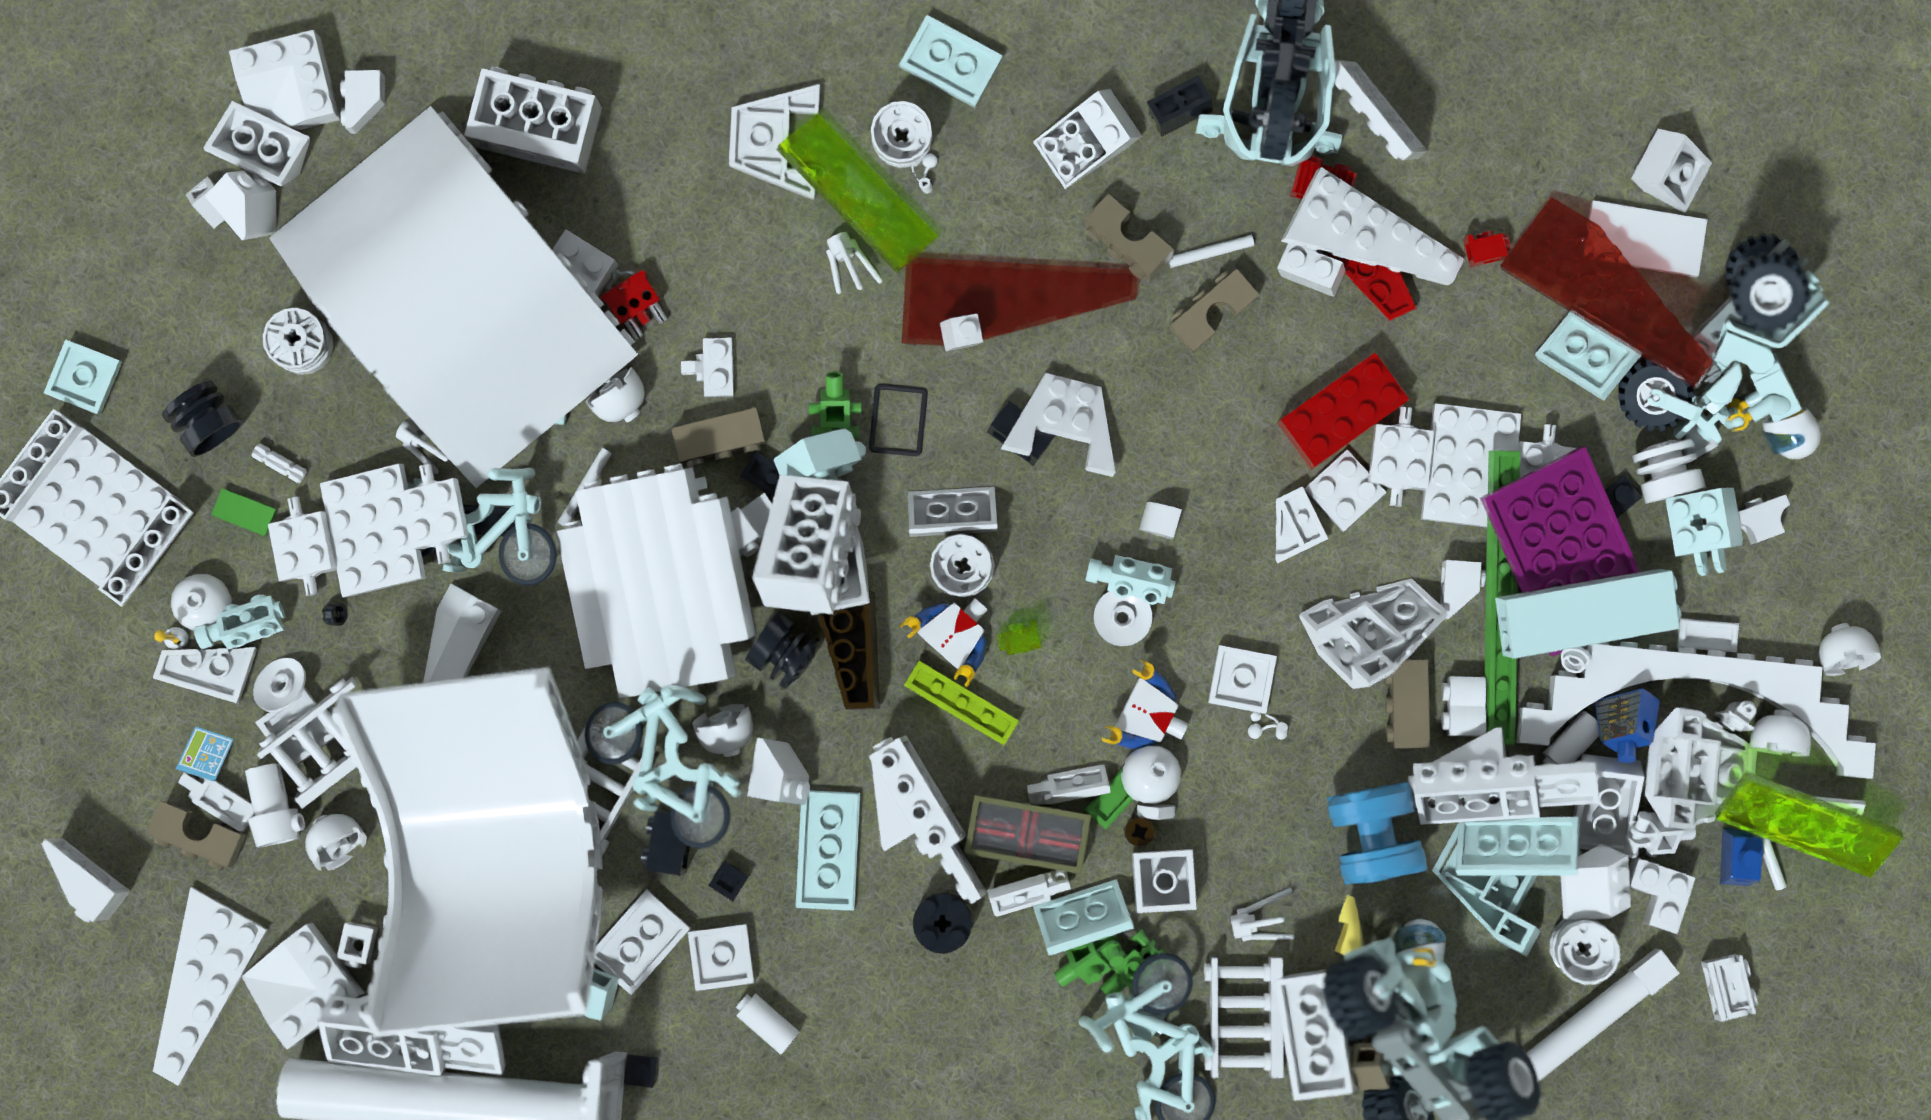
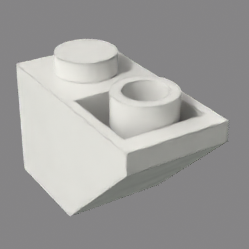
[340,70,385,134]

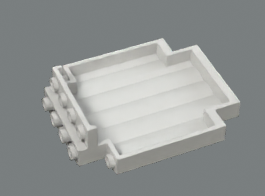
[556,464,756,698]

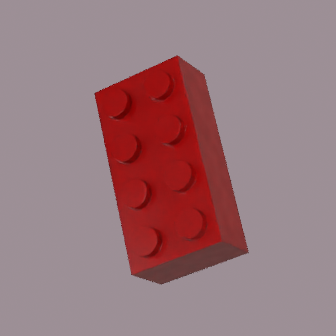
[1277,352,1410,470]

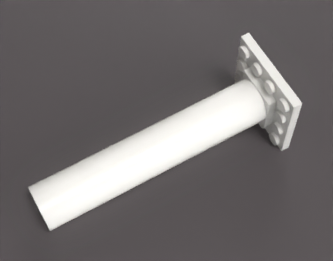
[277,1052,627,1120]

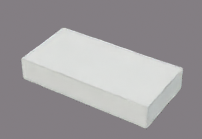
[1677,618,1739,652]

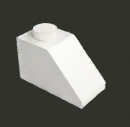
[1440,560,1486,620]

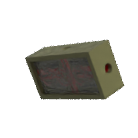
[964,795,1091,874]

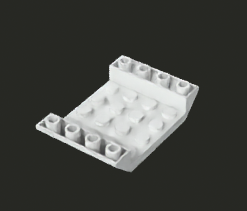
[0,409,194,607]

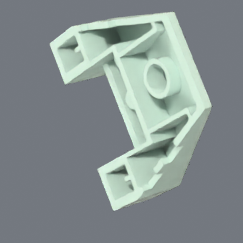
[1432,822,1583,957]

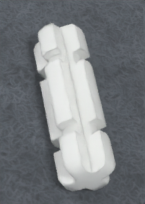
[252,444,307,483]

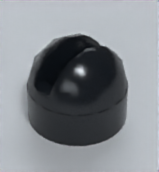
[322,603,347,626]

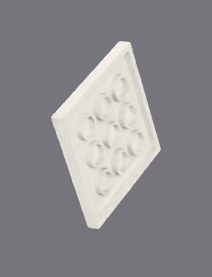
[1334,60,1428,160]

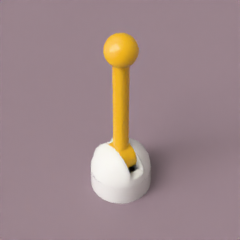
[154,627,189,650]

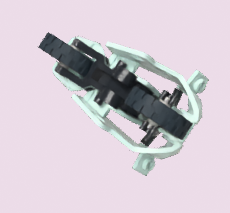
[1196,0,1342,166]

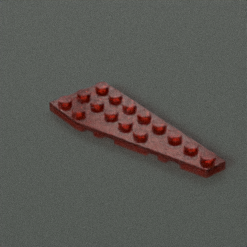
[1500,197,1714,389]
[901,257,1137,346]

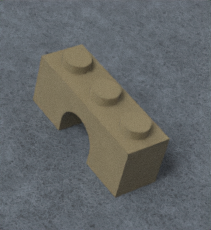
[1085,193,1174,283]
[1169,269,1260,355]
[146,801,247,870]
[1351,1032,1392,1090]

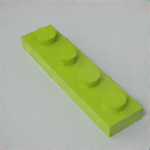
[904,661,1019,746]

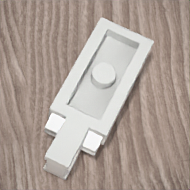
[1027,764,1111,805]
[178,772,254,833]
[987,870,1071,917]

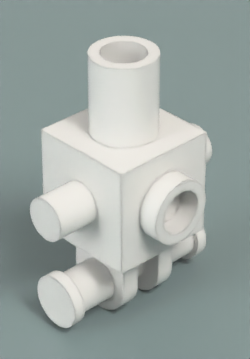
[1623,811,1696,858]

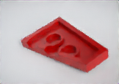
[1327,252,1416,321]

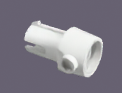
[245,763,305,848]

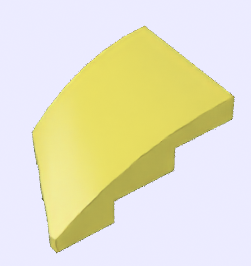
[1335,895,1364,955]

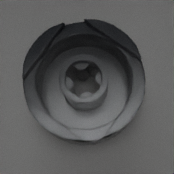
[913,893,972,954]

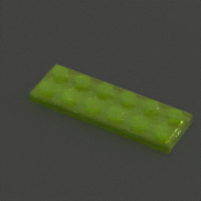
[776,114,939,273]
[1715,771,1904,878]

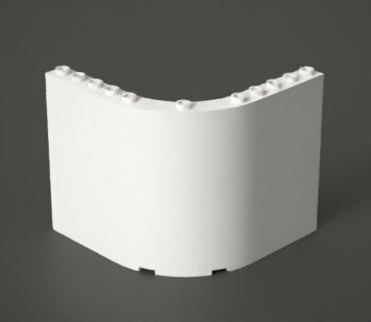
[269,106,638,488]
[332,668,603,1037]

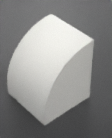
[185,176,224,228]
[1139,502,1182,540]

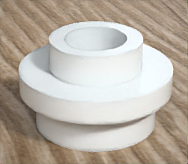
[1561,647,1591,673]

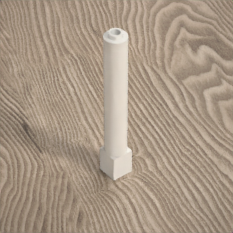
[1526,948,1680,1081]

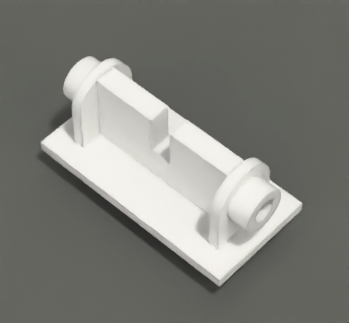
[1715,701,1756,732]

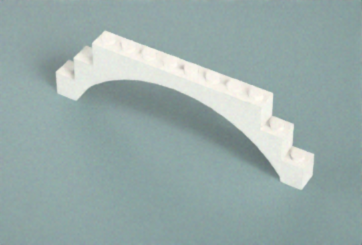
[1515,641,1876,779]

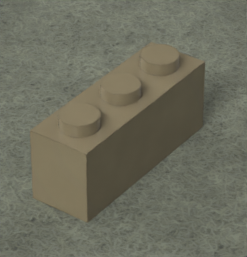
[671,407,766,468]
[1384,660,1430,749]

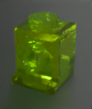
[996,619,1041,656]

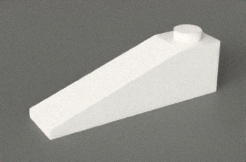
[423,584,502,683]

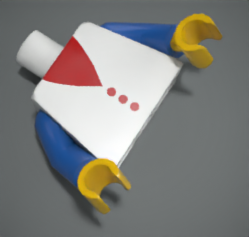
[900,598,987,686]
[1101,659,1188,749]

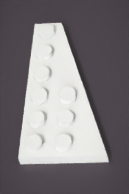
[1281,167,1464,286]
[153,887,268,1086]

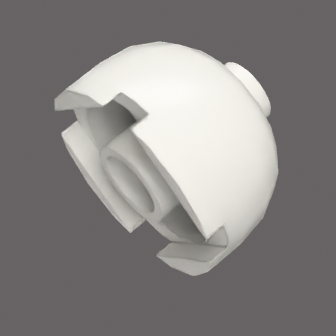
[585,367,645,422]
[171,574,232,631]
[1819,623,1881,676]
[692,704,753,757]
[1749,710,1811,756]
[1121,746,1181,805]
[305,814,367,870]

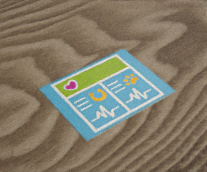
[176,726,234,782]

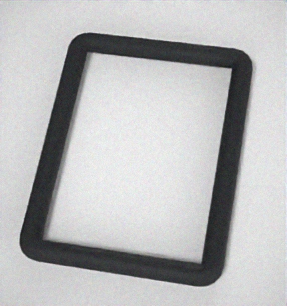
[869,384,928,457]

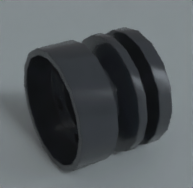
[162,380,243,457]
[745,611,821,689]

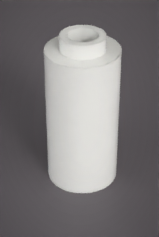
[1542,710,1600,764]
[736,993,800,1055]

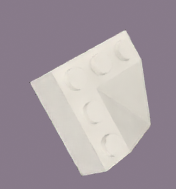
[229,30,340,131]
[241,923,365,1050]

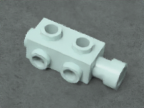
[1085,555,1175,605]
[194,595,285,650]

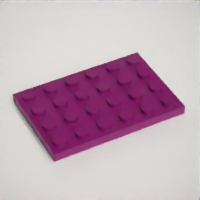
[1480,446,1640,657]

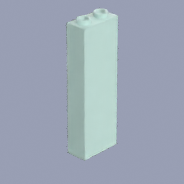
[1495,569,1681,659]

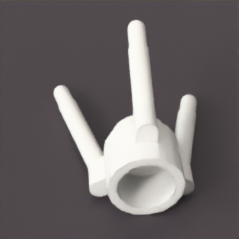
[826,232,883,294]
[396,418,448,474]
[1230,888,1295,941]

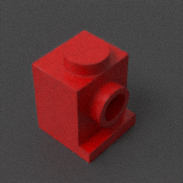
[1463,231,1510,268]

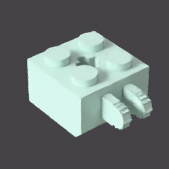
[774,428,866,481]
[1666,488,1743,576]

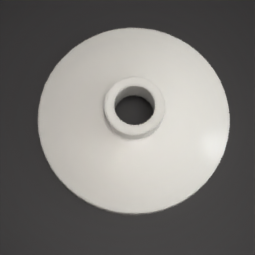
[1094,591,1152,646]
[253,658,306,712]

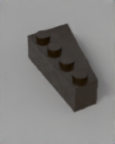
[818,590,880,710]

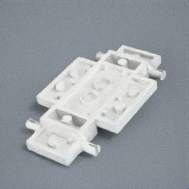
[1368,403,1577,527]
[268,464,469,597]

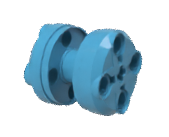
[1327,782,1427,885]

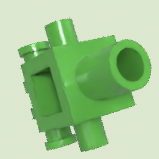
[809,371,861,439]
[1100,929,1174,996]
[1054,934,1124,987]

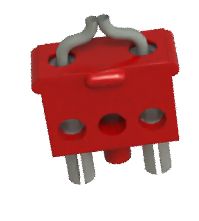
[601,269,668,340]

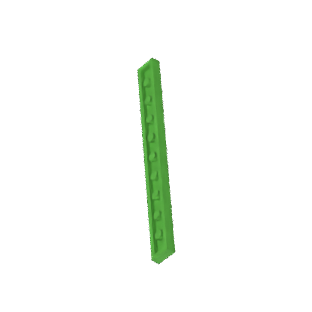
[1484,451,1520,745]

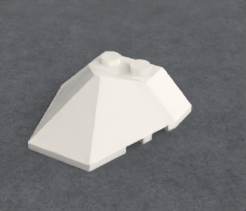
[1299,578,1448,689]
[1645,708,1757,830]

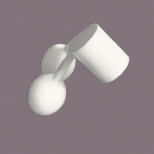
[911,153,938,194]
[1248,712,1288,740]

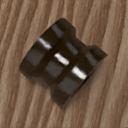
[1124,817,1155,847]

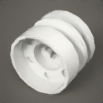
[871,101,932,168]
[263,308,334,375]
[1632,439,1706,504]
[930,534,995,597]
[1549,919,1620,985]

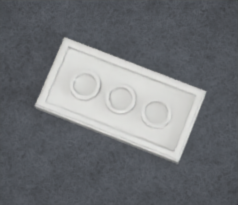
[1582,200,1707,278]

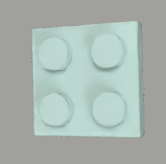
[44,339,122,415]

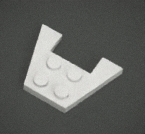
[729,84,820,200]
[1001,373,1115,477]

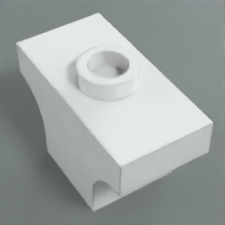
[1738,494,1790,544]

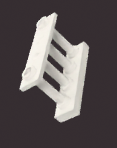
[257,677,356,809]
[530,724,642,855]
[1204,957,1284,1078]

